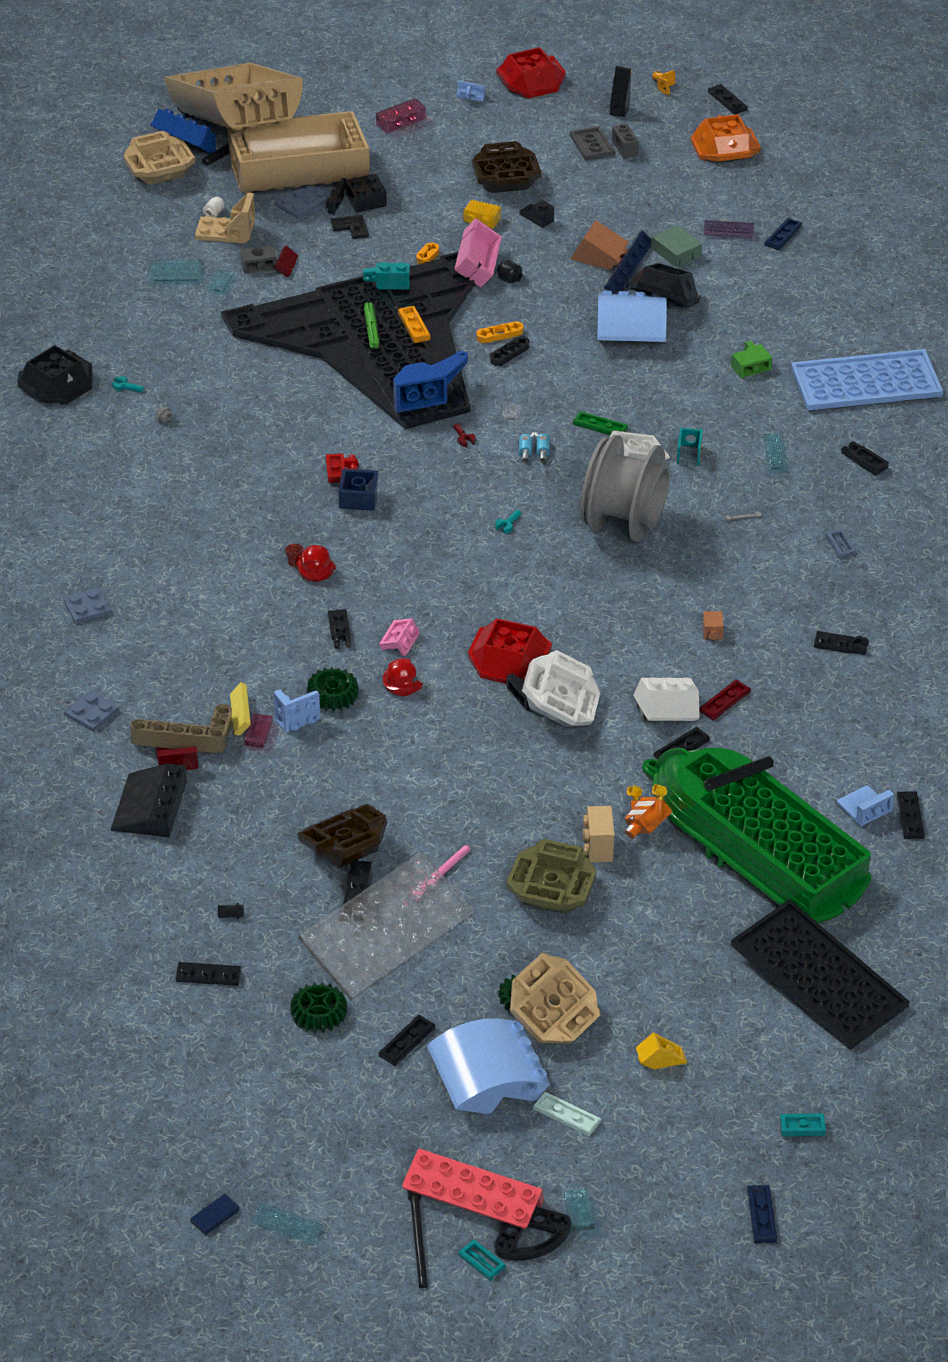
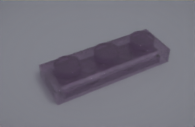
[704,220,754,238]

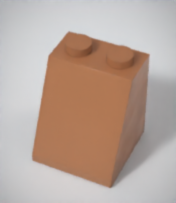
[571,220,629,270]

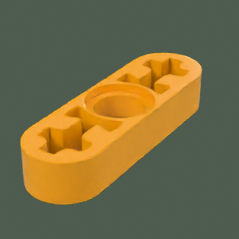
[476,321,524,343]

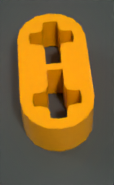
[416,242,439,264]

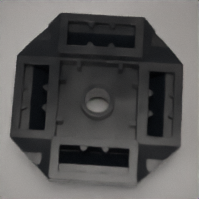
[626,263,700,307]
[17,345,93,405]

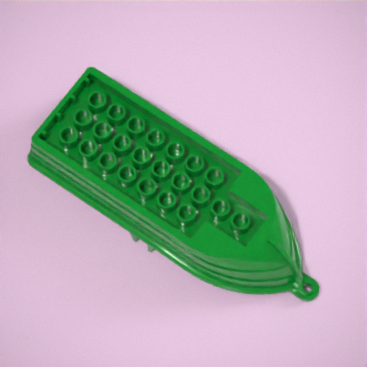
[642,748,872,923]

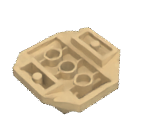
[510,953,600,1044]

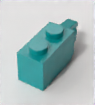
[363,262,410,289]

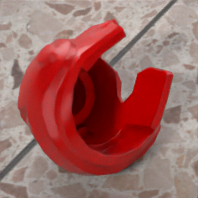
[296,545,336,582]
[383,658,423,696]

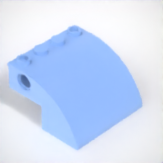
[597,291,666,342]
[427,1018,550,1114]

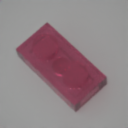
[244,713,273,748]

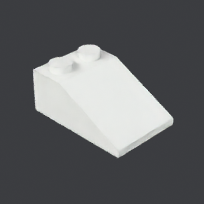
[609,431,670,461]

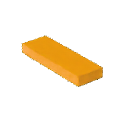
[398,306,430,343]

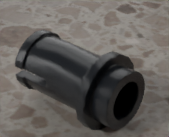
[218,903,244,919]

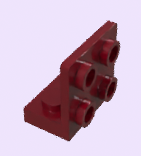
[155,746,199,770]

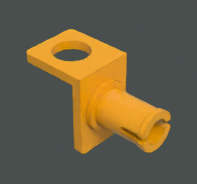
[652,70,676,95]

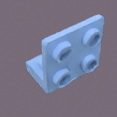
[274,689,320,733]
[837,785,894,827]

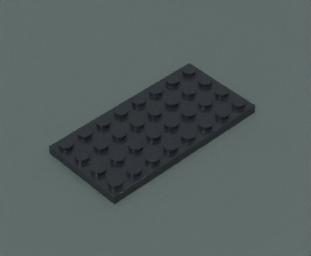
[731,899,910,1050]

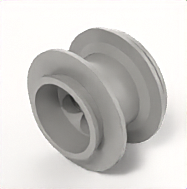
[580,435,671,542]

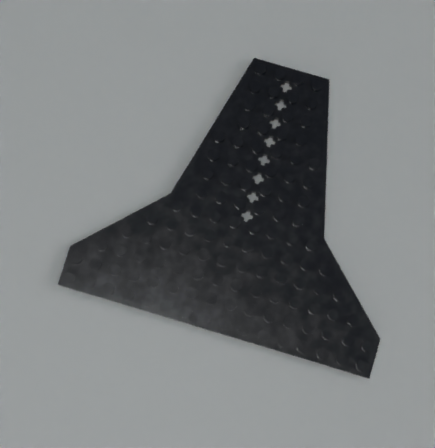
[221,252,482,429]

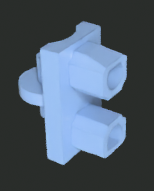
[456,81,486,102]

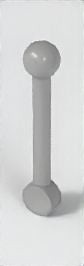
[725,511,762,522]

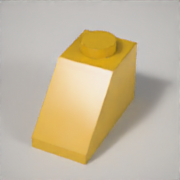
[635,1032,687,1070]

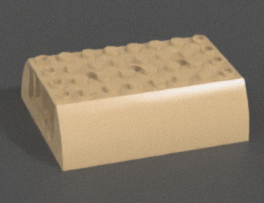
[164,63,303,131]
[227,111,370,193]

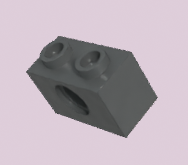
[612,124,639,159]
[240,245,277,273]

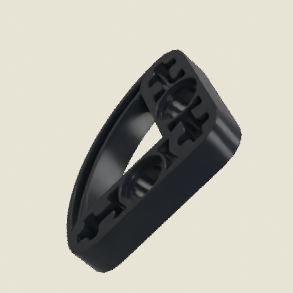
[495,1207,571,1261]

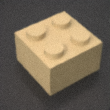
[583,806,614,862]

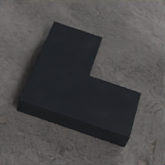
[331,215,369,239]

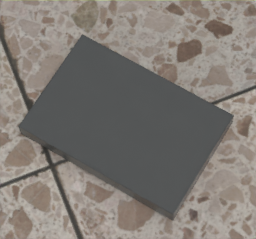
[569,126,615,161]

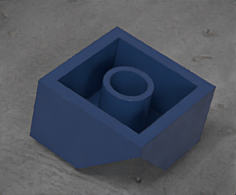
[338,469,378,510]

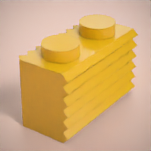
[463,199,501,229]

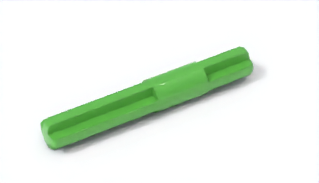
[364,302,380,349]

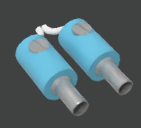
[519,432,550,463]

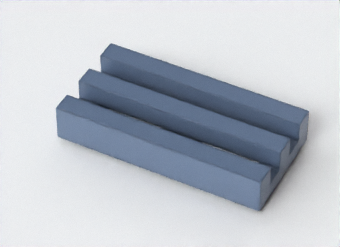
[826,529,857,559]

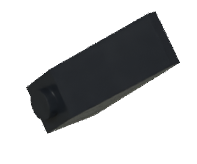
[610,66,631,117]

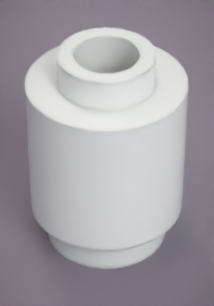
[203,197,224,217]

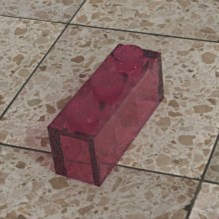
[376,98,426,134]

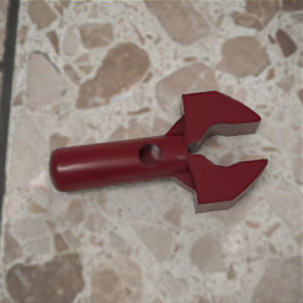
[454,424,476,447]

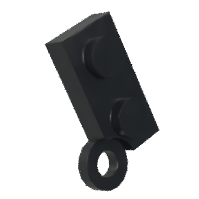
[326,178,346,215]

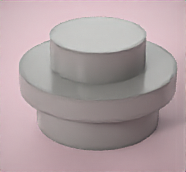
[156,407,173,423]

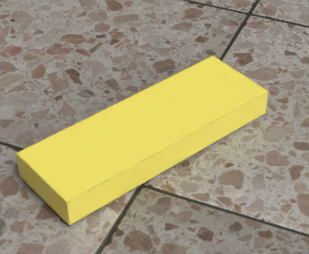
[230,682,251,735]

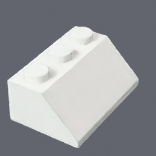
[633,677,700,721]

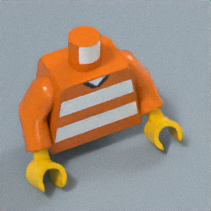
[625,784,672,839]

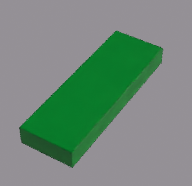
[573,411,628,435]

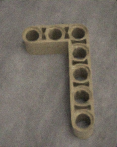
[131,704,232,753]

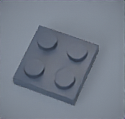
[63,587,111,624]
[64,691,119,732]

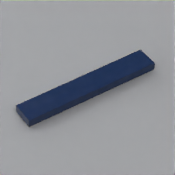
[604,230,652,294]

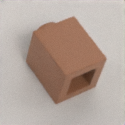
[702,611,724,640]

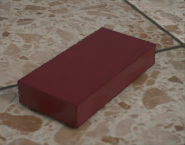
[275,245,298,277]

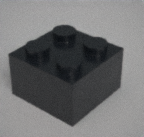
[346,174,387,213]

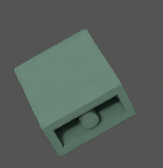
[651,225,702,267]

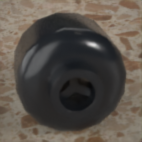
[497,260,523,284]

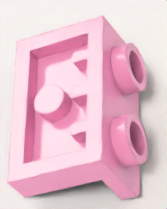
[379,618,420,656]

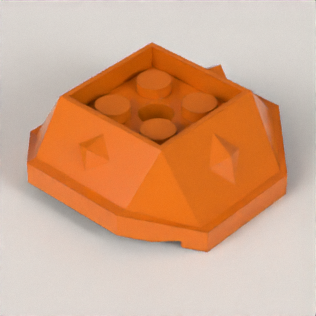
[691,114,761,162]

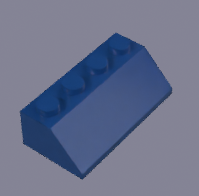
[150,108,216,154]

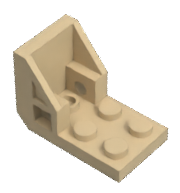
[195,193,255,243]

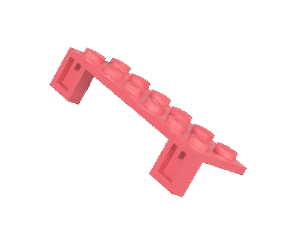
[402,1148,544,1229]

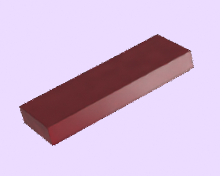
[699,679,751,721]

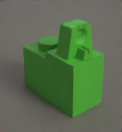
[731,341,772,378]

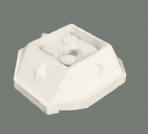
[522,650,600,727]

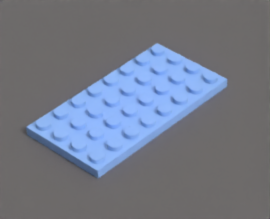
[791,349,943,411]

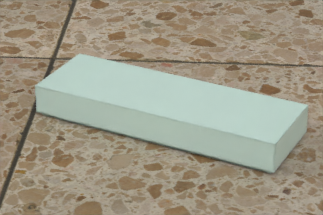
[533,1092,601,1137]

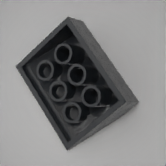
[111,764,187,837]

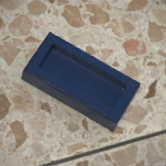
[191,1194,240,1236]

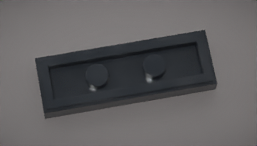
[654,727,710,759]
[379,1014,435,1066]

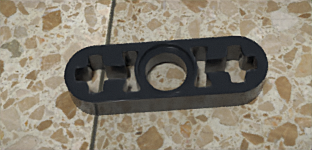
[490,336,530,366]

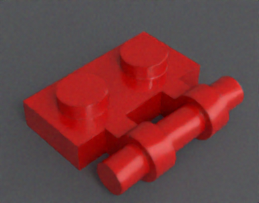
[326,453,359,483]

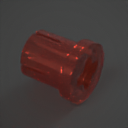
[285,543,304,567]

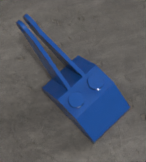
[393,351,468,413]

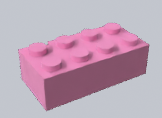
[454,218,502,287]

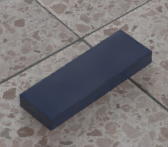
[764,218,802,251]
[747,1185,777,1243]

